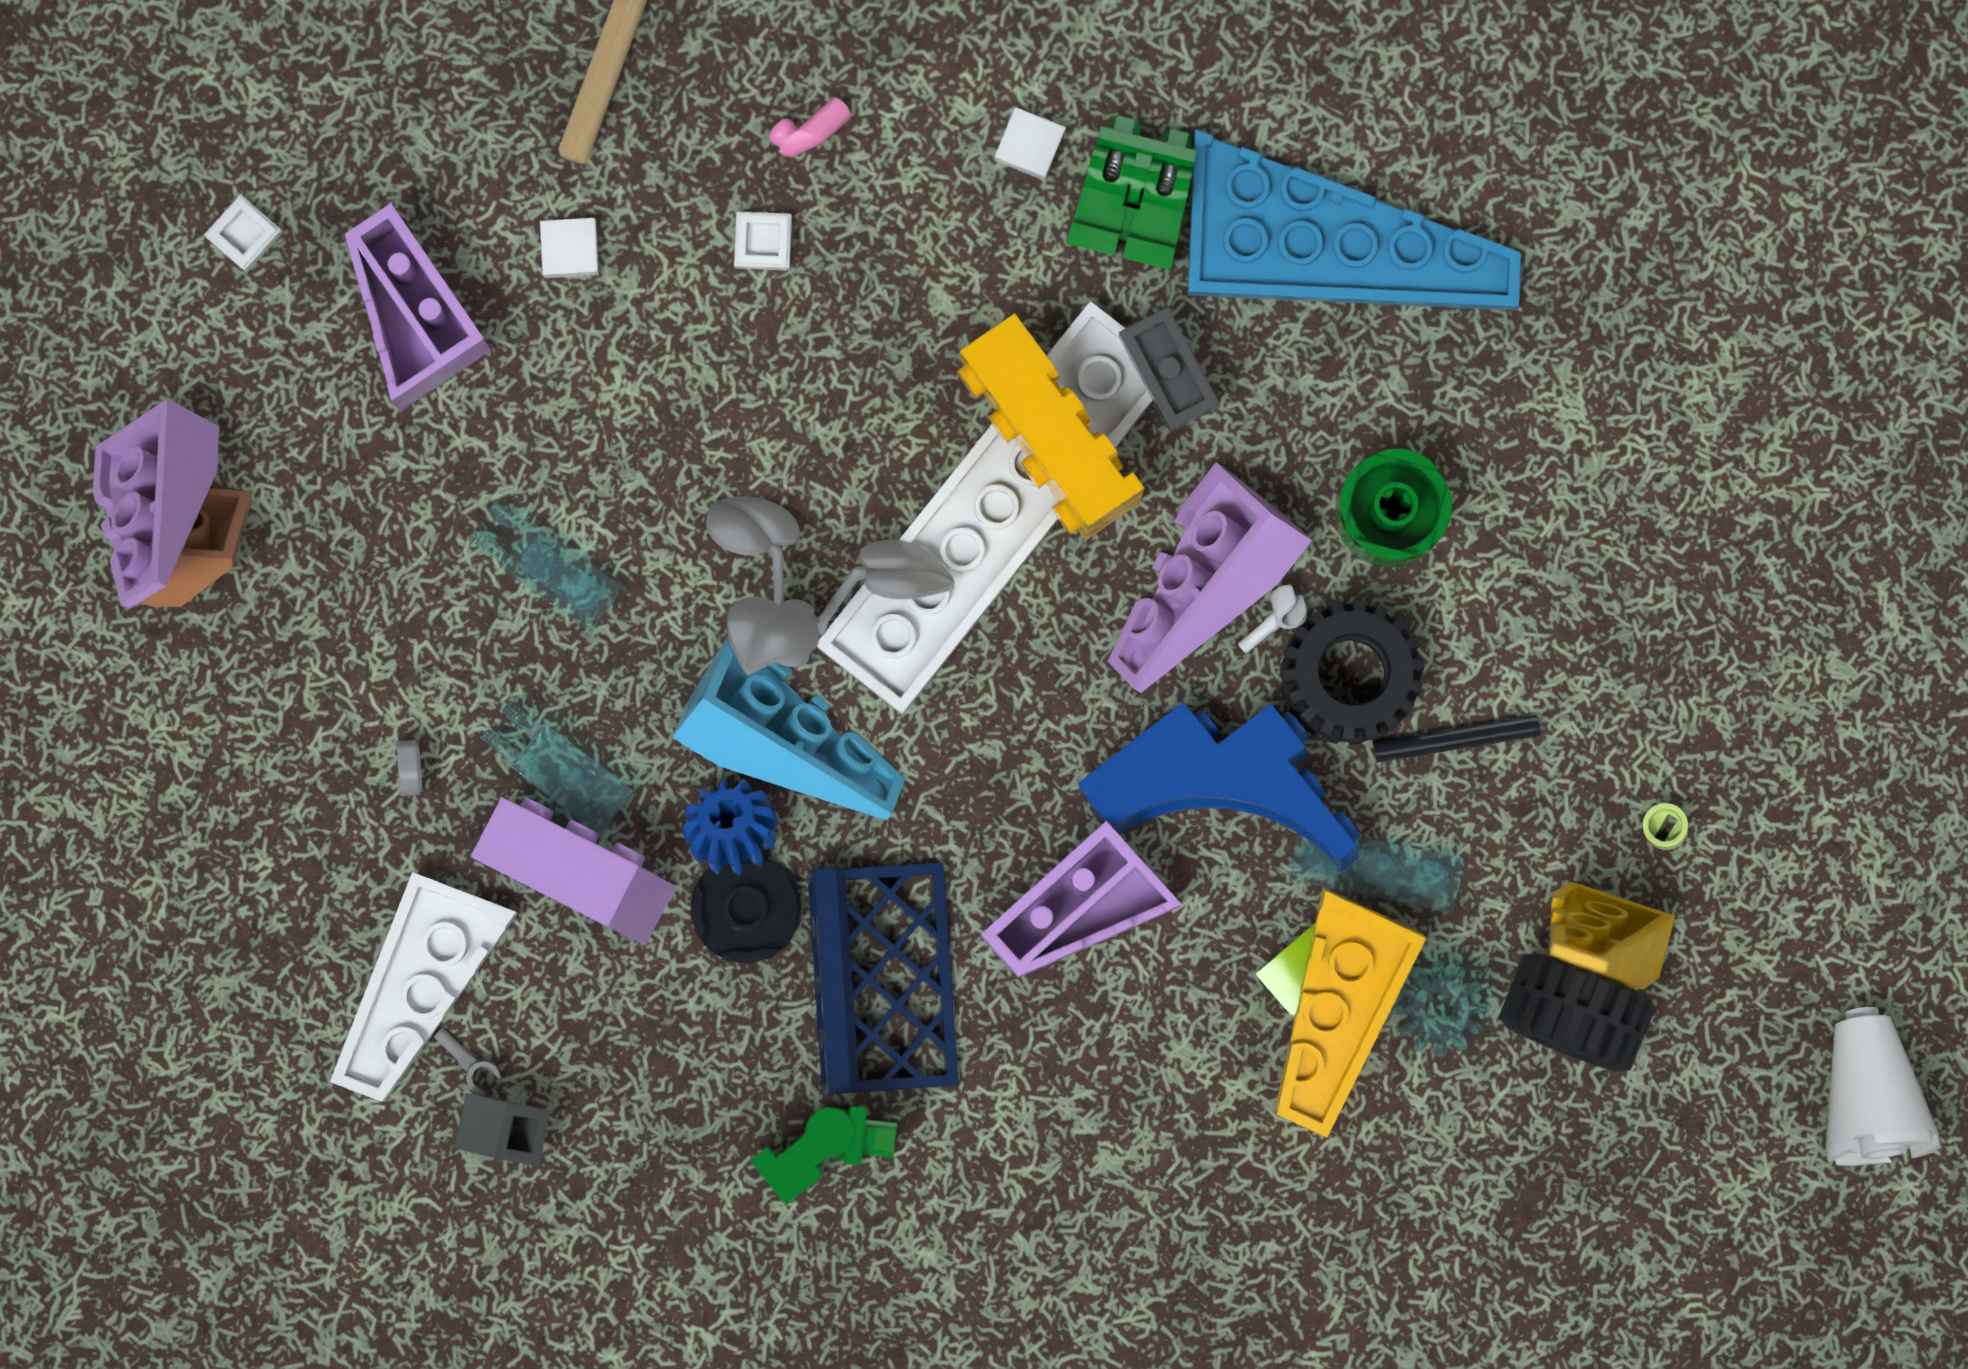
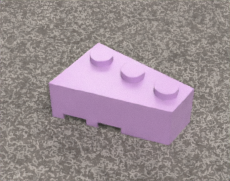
[345,203,491,412]
[470,797,676,946]
[981,821,1182,978]

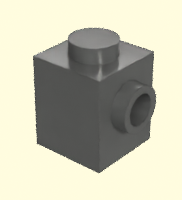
[454,1093,551,1166]

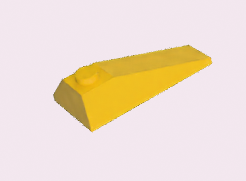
[1550,882,1675,991]

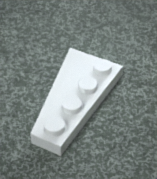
[330,872,518,1102]

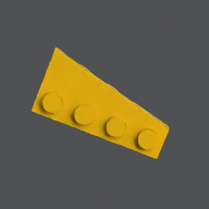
[1275,887,1426,1138]

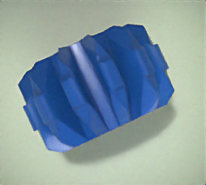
[682,778,779,876]

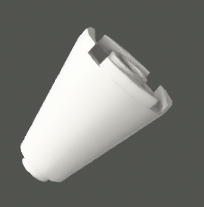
[1826,1007,1941,1166]

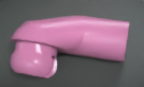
[769,98,851,157]

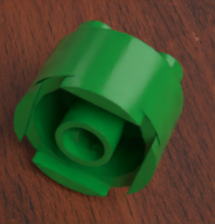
[1335,449,1452,568]

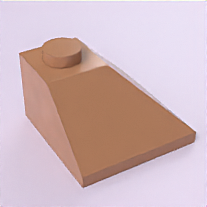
[138,488,252,607]

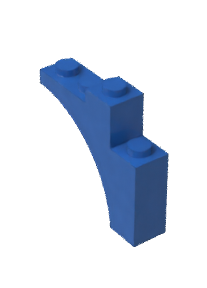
[1077,702,1360,871]

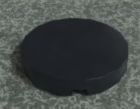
[690,855,802,964]

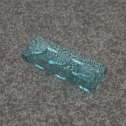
[1288,833,1464,914]

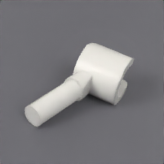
[1238,585,1307,654]

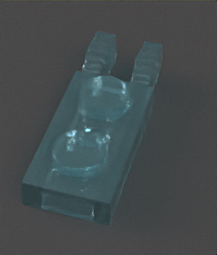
[468,502,624,633]
[481,701,634,836]

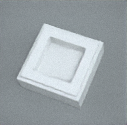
[994,107,1066,181]
[204,194,283,273]
[734,212,792,270]
[540,218,599,278]

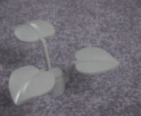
[706,496,955,675]

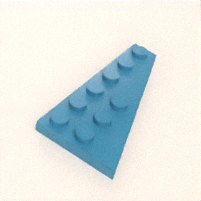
[1187,129,1521,311]

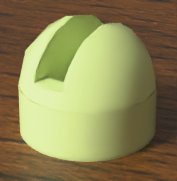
[1643,803,1689,850]

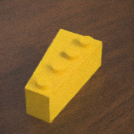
[957,313,1144,541]

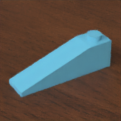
[672,636,905,820]

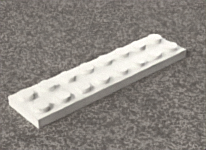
[816,301,1153,715]

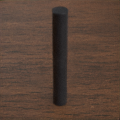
[1372,714,1540,763]

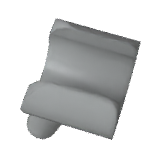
[434,1028,500,1095]

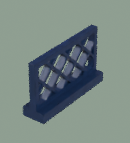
[807,863,959,1095]

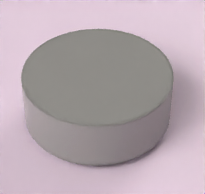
[396,739,422,796]

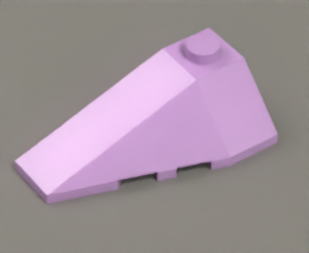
[93,398,219,609]
[1107,462,1312,693]

